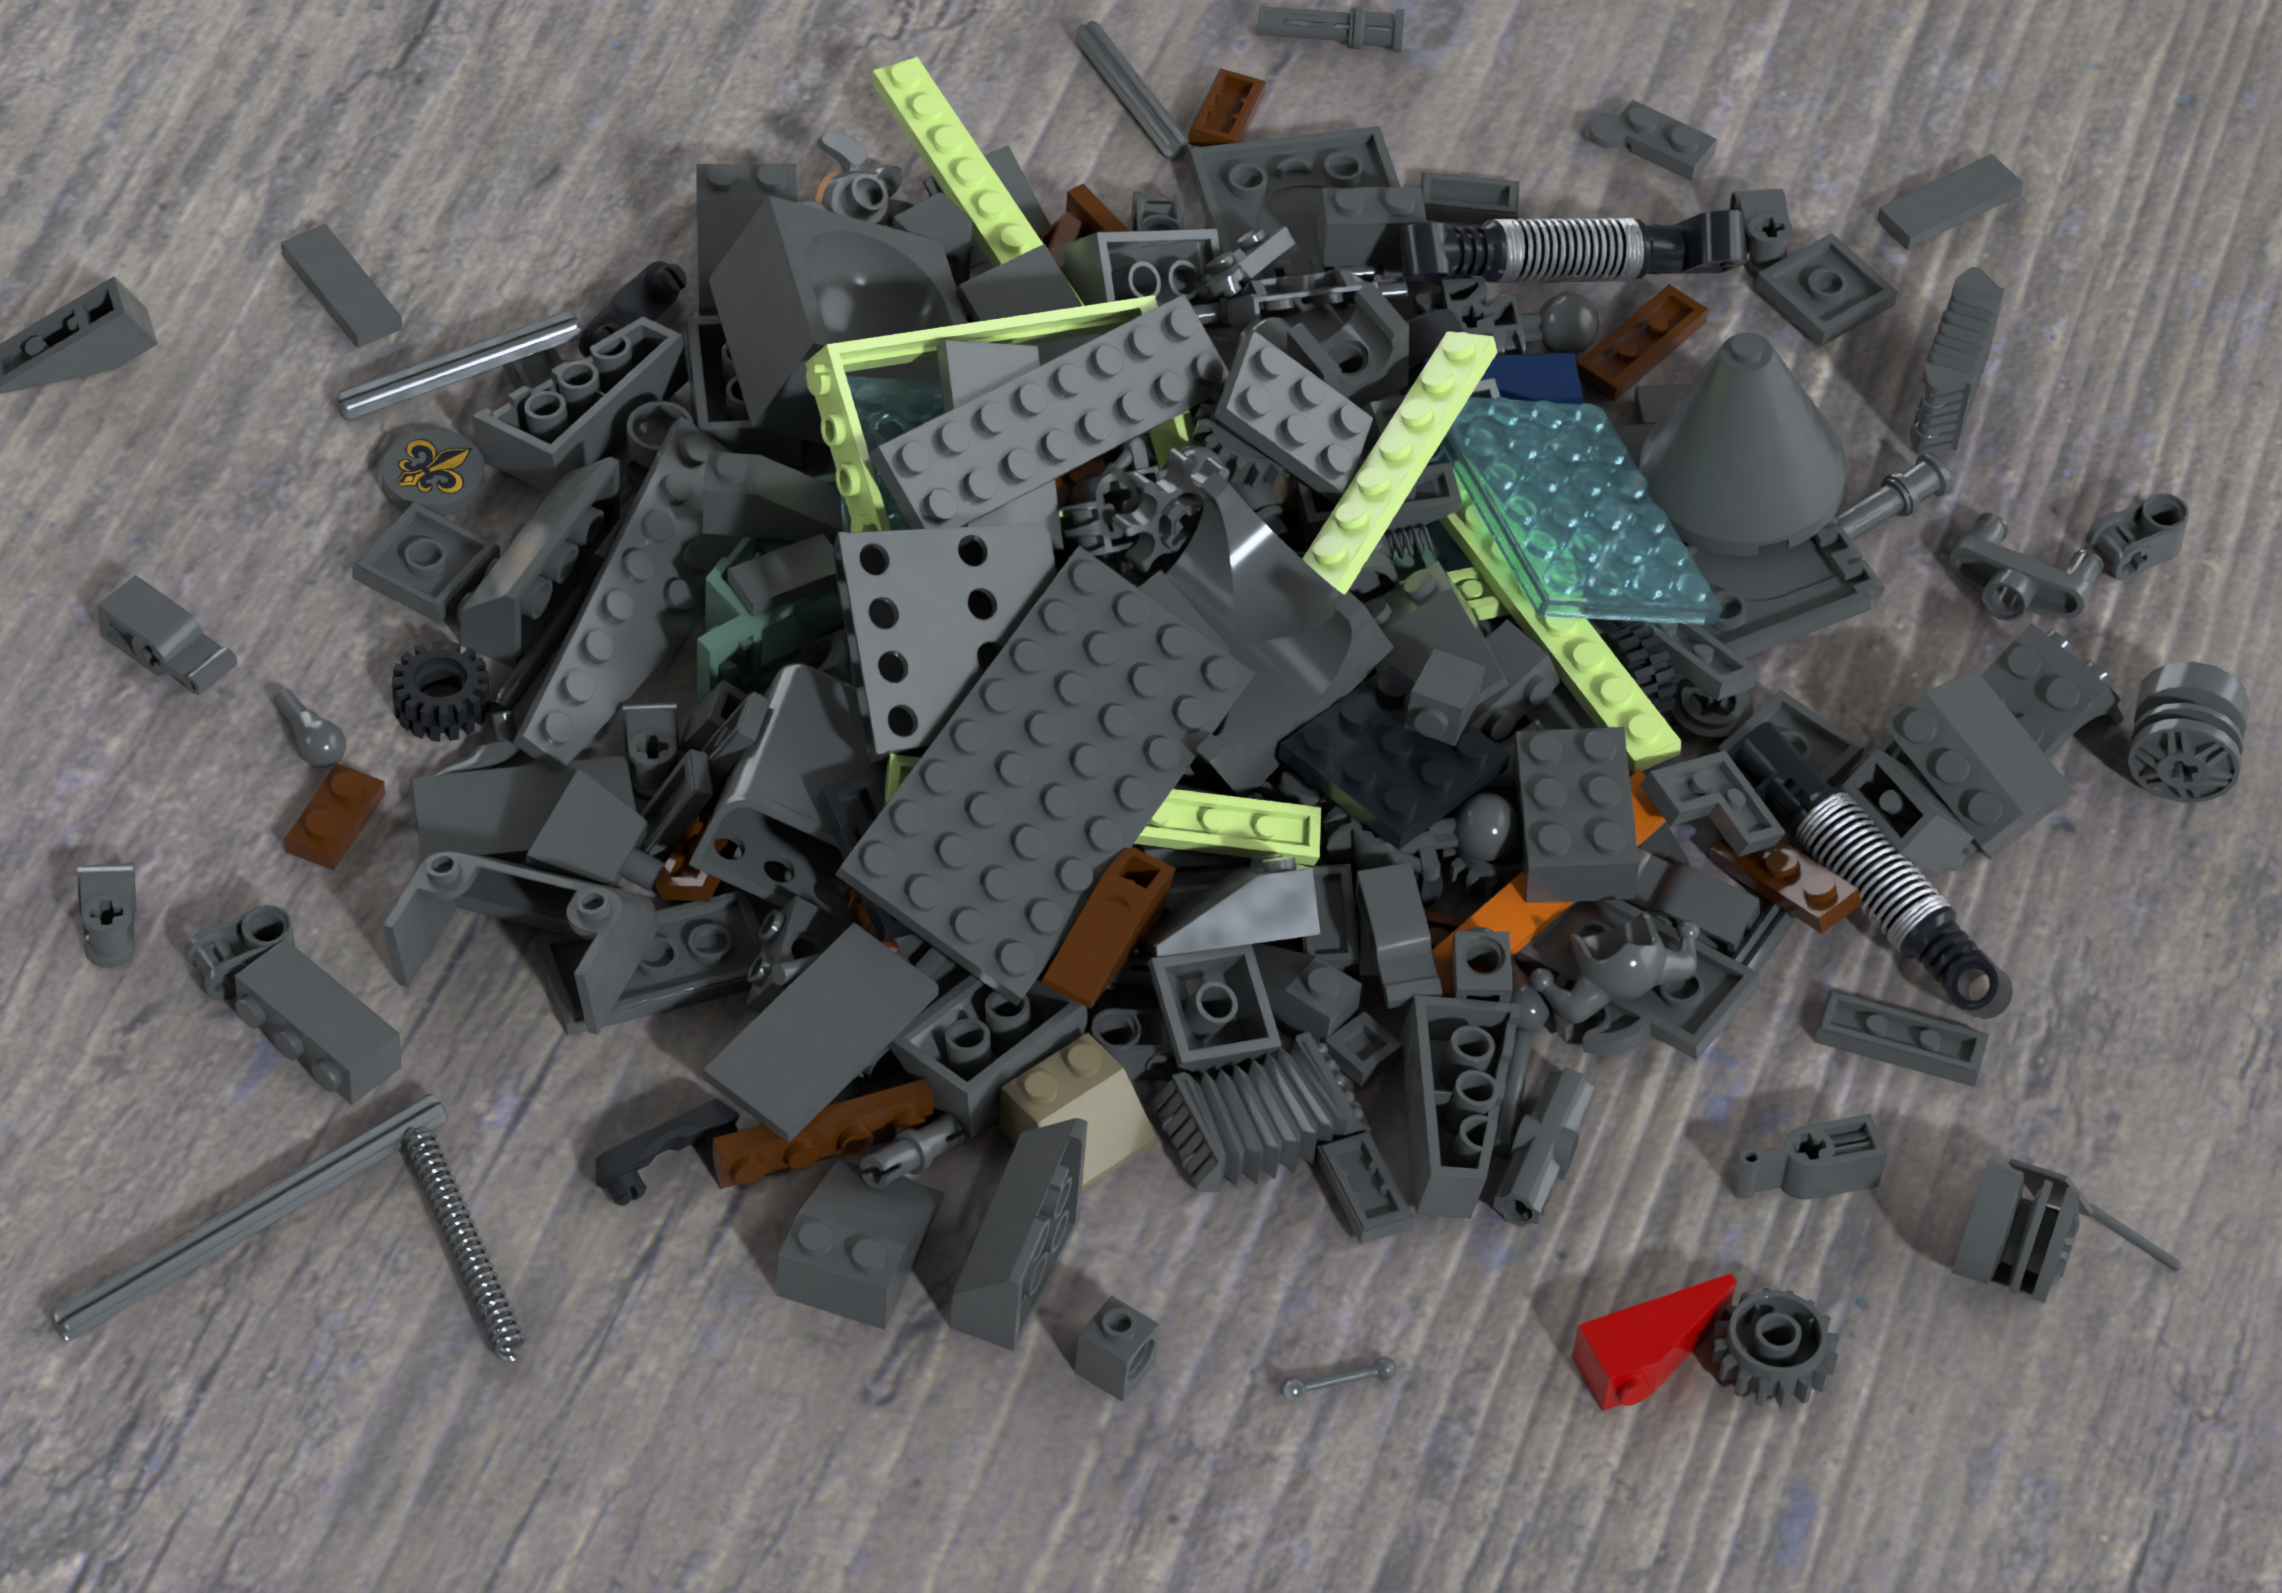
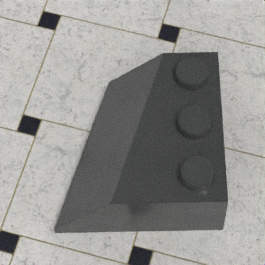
[945,1118,1088,1351]

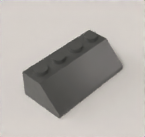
[457,457,620,668]

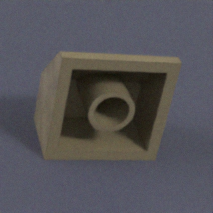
[998,1033,1157,1192]

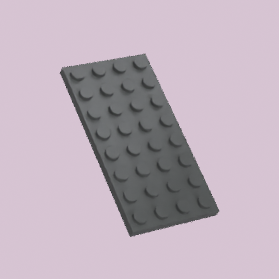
[835,546,1256,1006]

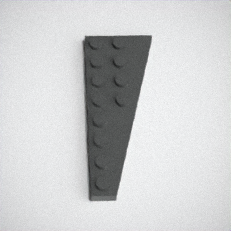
[513,416,756,773]

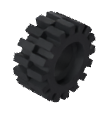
[1599,621,1677,713]
[392,641,490,742]

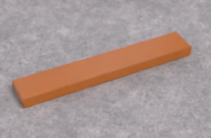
[1431,770,1666,998]

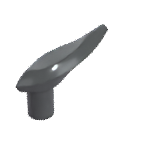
[436,710,521,775]

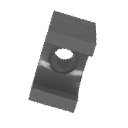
[1287,283,1409,408]

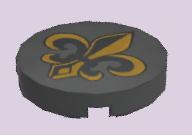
[382,430,485,517]

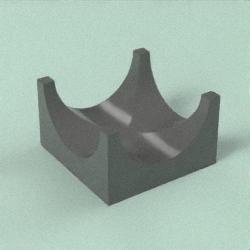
[1165,471,1394,798]

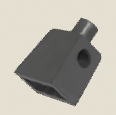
[525,769,665,891]

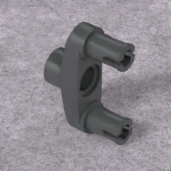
[1950,513,2104,621]

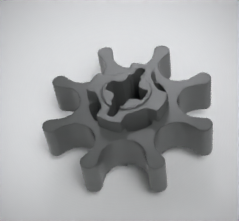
[1112,448,1229,573]

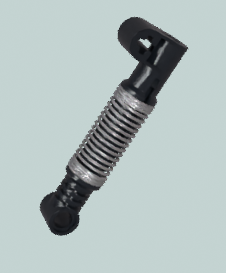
[1399,210,1748,284]
[1727,722,2013,1019]

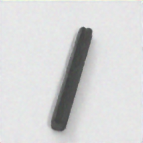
[336,310,581,420]

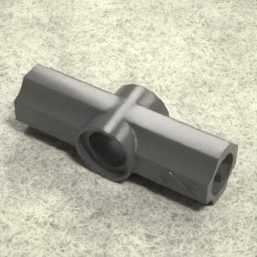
[1493,1068,1595,1227]

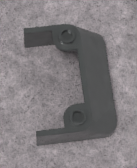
[383,851,658,1035]

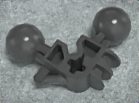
[1413,226,1599,355]
[1057,438,1228,588]
[1319,793,1520,881]

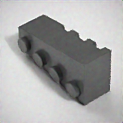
[472,317,689,492]
[1400,995,1523,1219]

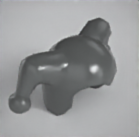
[1529,911,1700,1024]

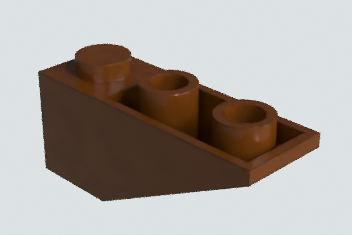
[1041,847,1176,1009]

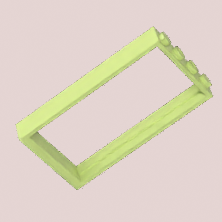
[805,295,1201,533]

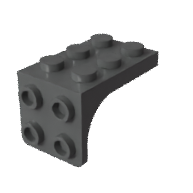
[1981,622,2124,759]

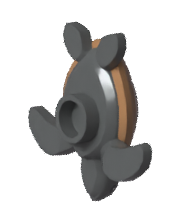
[801,131,914,227]

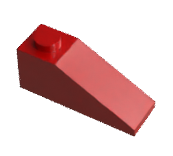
[1572,1273,1737,1411]

